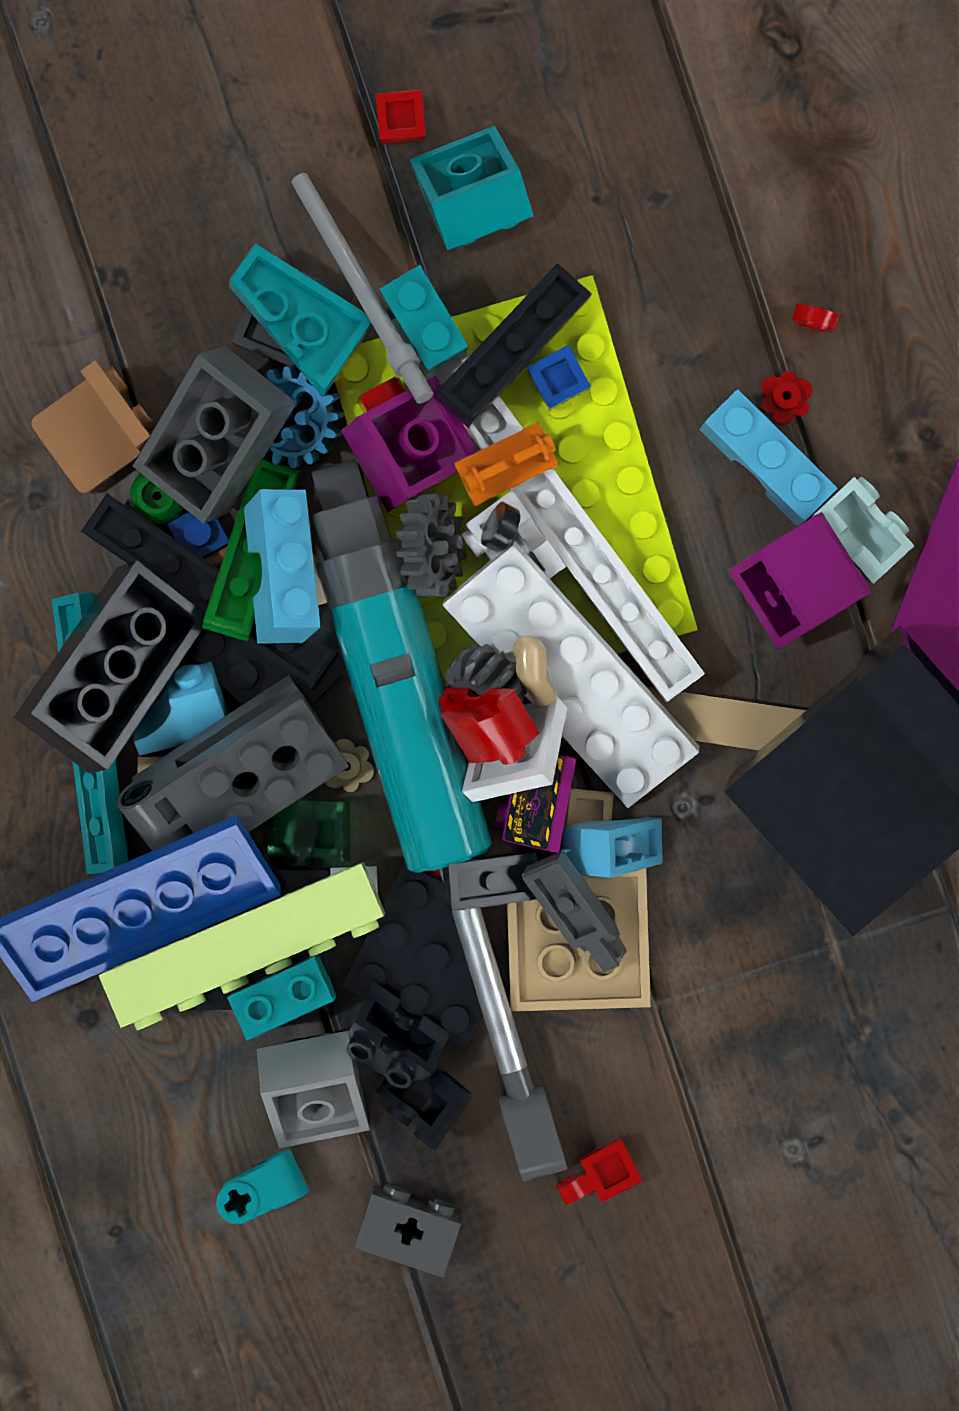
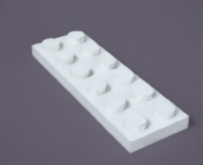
[442,540,699,808]

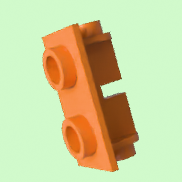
[454,422,559,506]

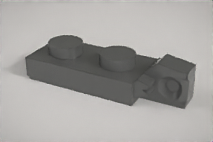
[522,851,627,972]

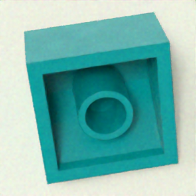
[409,125,534,250]

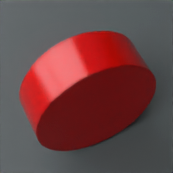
[792,303,841,333]

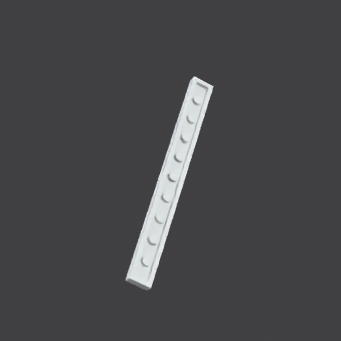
[392,319,705,702]

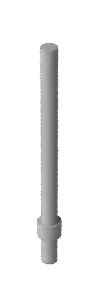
[291,173,434,404]

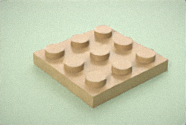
[507,868,651,1011]

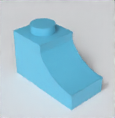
[133,662,228,756]
[561,816,663,878]

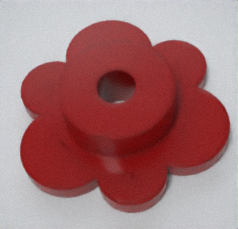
[761,371,812,425]

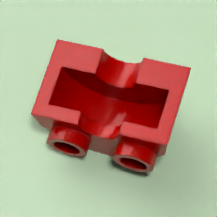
[439,687,539,765]

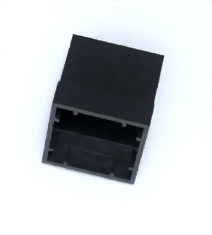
[724,625,959,936]

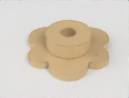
[325,739,374,792]

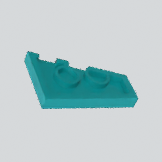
[229,244,372,397]

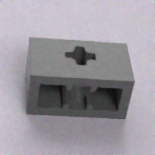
[354,1183,462,1278]

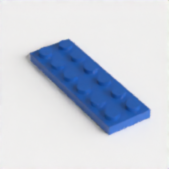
[0,814,281,1002]

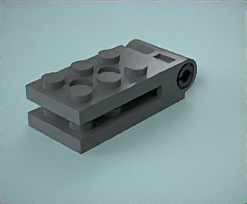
[117,675,349,851]

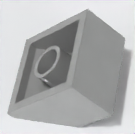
[257,1031,370,1148]

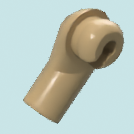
[513,636,557,706]

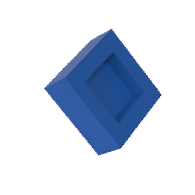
[527,345,591,411]
[167,512,229,558]

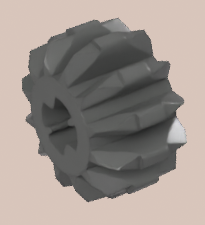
[445,644,527,702]

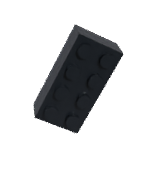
[13,560,205,773]

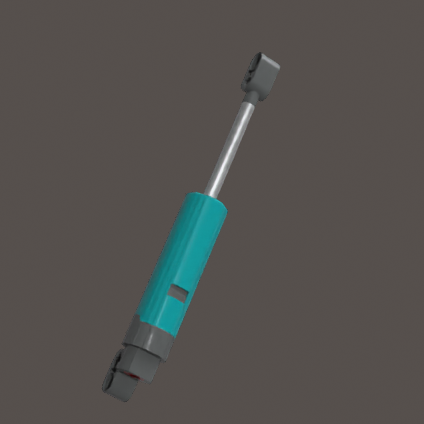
[311,458,568,1182]

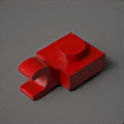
[555,1137,643,1206]

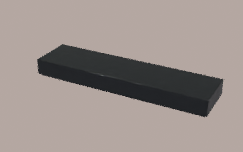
[434,263,592,429]

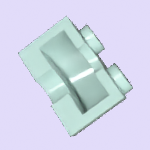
[811,477,914,584]

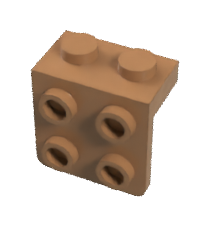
[31,360,156,494]

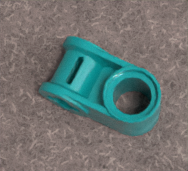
[216,1148,310,1224]

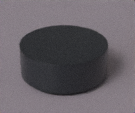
[481,502,521,552]

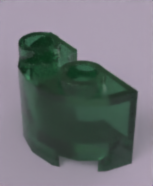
[267,800,351,867]

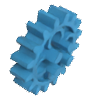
[266,365,344,468]

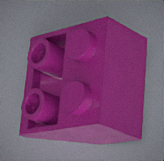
[728,512,872,649]

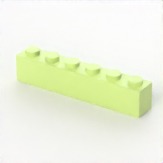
[99,861,385,1031]

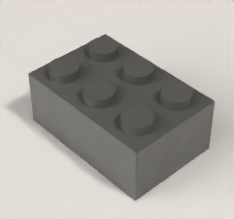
[133,346,297,524]

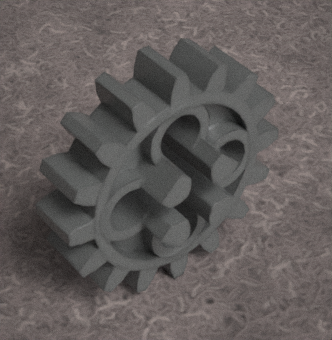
[397,494,467,597]

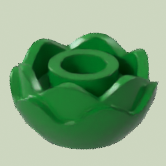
[129,473,184,525]

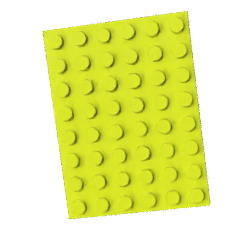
[335,275,698,687]

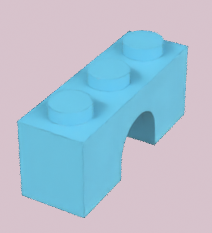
[699,389,838,526]
[244,489,320,644]

